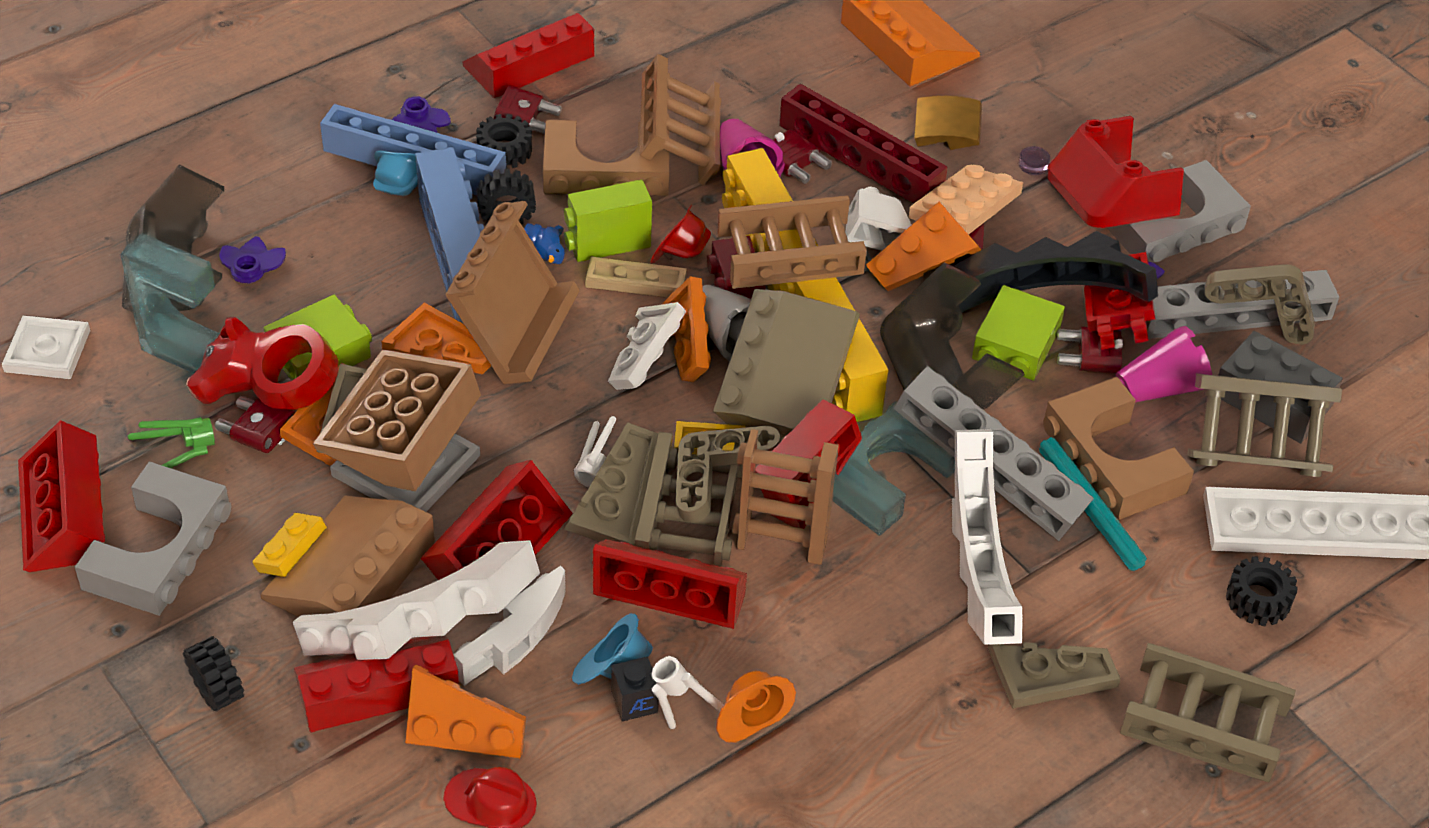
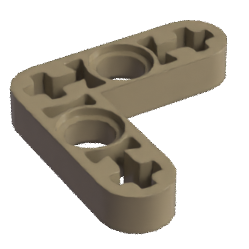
[1205,264,1315,345]
[676,426,781,523]

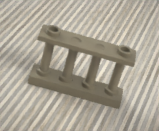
[1187,373,1342,477]
[635,432,743,567]
[1120,643,1296,783]

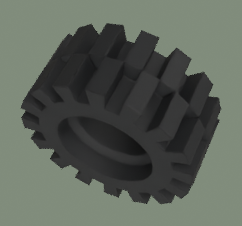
[476,114,532,169]
[477,169,536,225]
[1226,556,1298,626]
[183,636,244,712]

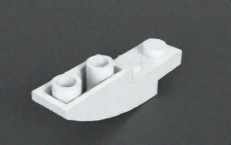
[453,566,565,686]

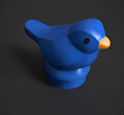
[524,223,565,264]

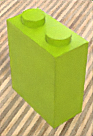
[564,179,652,262]
[972,285,1065,381]
[263,294,372,380]

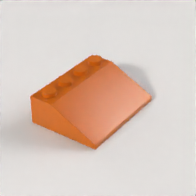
[841,0,980,87]

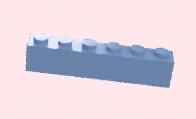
[320,104,506,195]

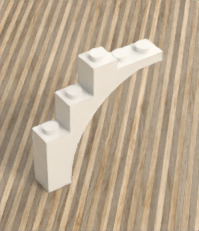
[952,429,1022,645]
[293,540,540,660]

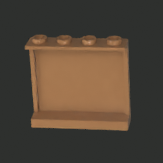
[445,201,580,384]

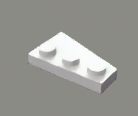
[608,302,686,390]

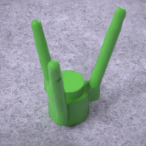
[128,417,215,468]

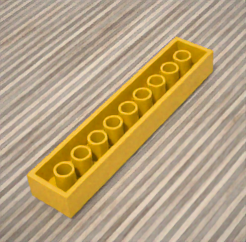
[722,148,888,422]

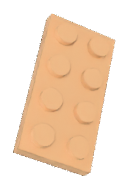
[909,165,1023,235]

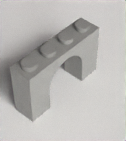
[1107,160,1251,263]
[75,462,231,616]

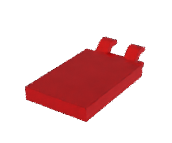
[1084,252,1156,350]

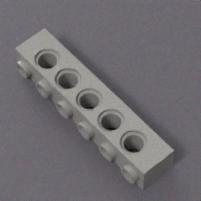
[1146,270,1340,339]
[894,366,1094,541]

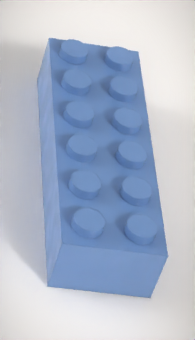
[415,147,484,324]

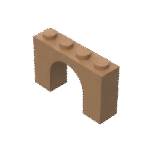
[543,120,669,196]
[1043,377,1194,520]

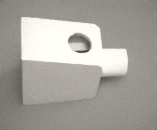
[846,187,912,251]

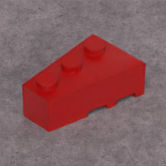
[755,399,862,529]

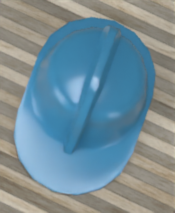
[373,150,418,196]
[572,613,653,684]

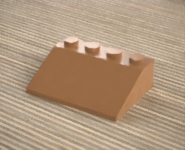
[313,350,481,491]
[260,496,435,617]

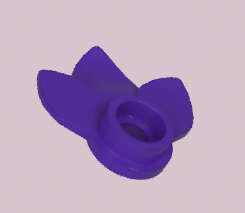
[392,96,451,133]
[219,236,286,283]

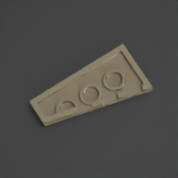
[564,422,658,546]

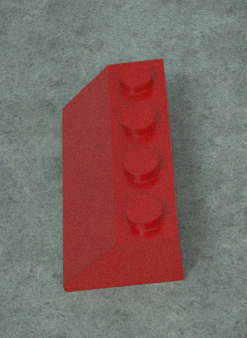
[463,13,594,99]
[18,420,105,572]
[421,459,573,580]
[593,539,747,629]
[294,635,459,733]

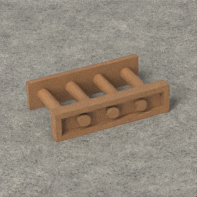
[640,54,722,185]
[717,195,867,289]
[732,429,839,565]

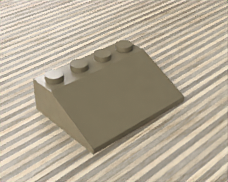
[713,289,860,435]

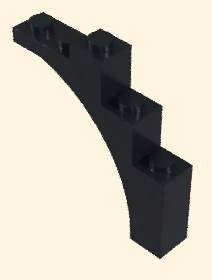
[936,231,1158,314]

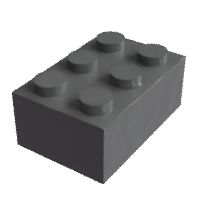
[1218,331,1343,444]

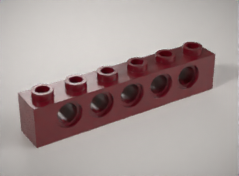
[779,83,948,204]

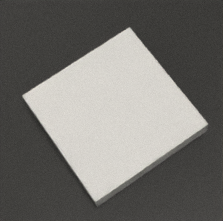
[2,316,90,379]

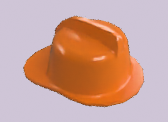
[716,671,796,742]

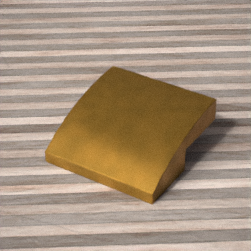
[914,96,982,150]

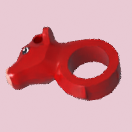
[186,317,339,410]

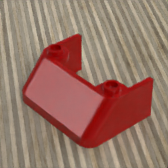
[1047,116,1184,228]

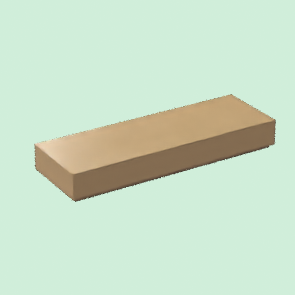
[585,257,687,297]

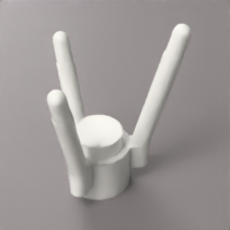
[574,416,616,488]
[652,656,724,729]

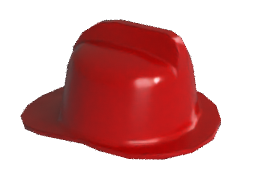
[650,204,711,264]
[443,767,537,828]

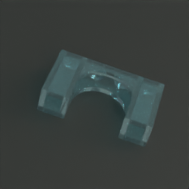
[120,233,220,373]
[832,401,955,536]

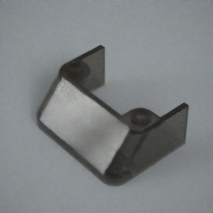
[122,164,224,314]
[880,262,1025,410]

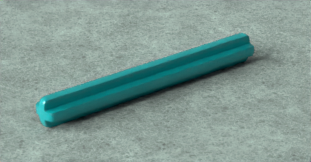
[1039,437,1147,571]

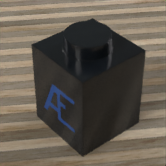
[611,656,659,722]

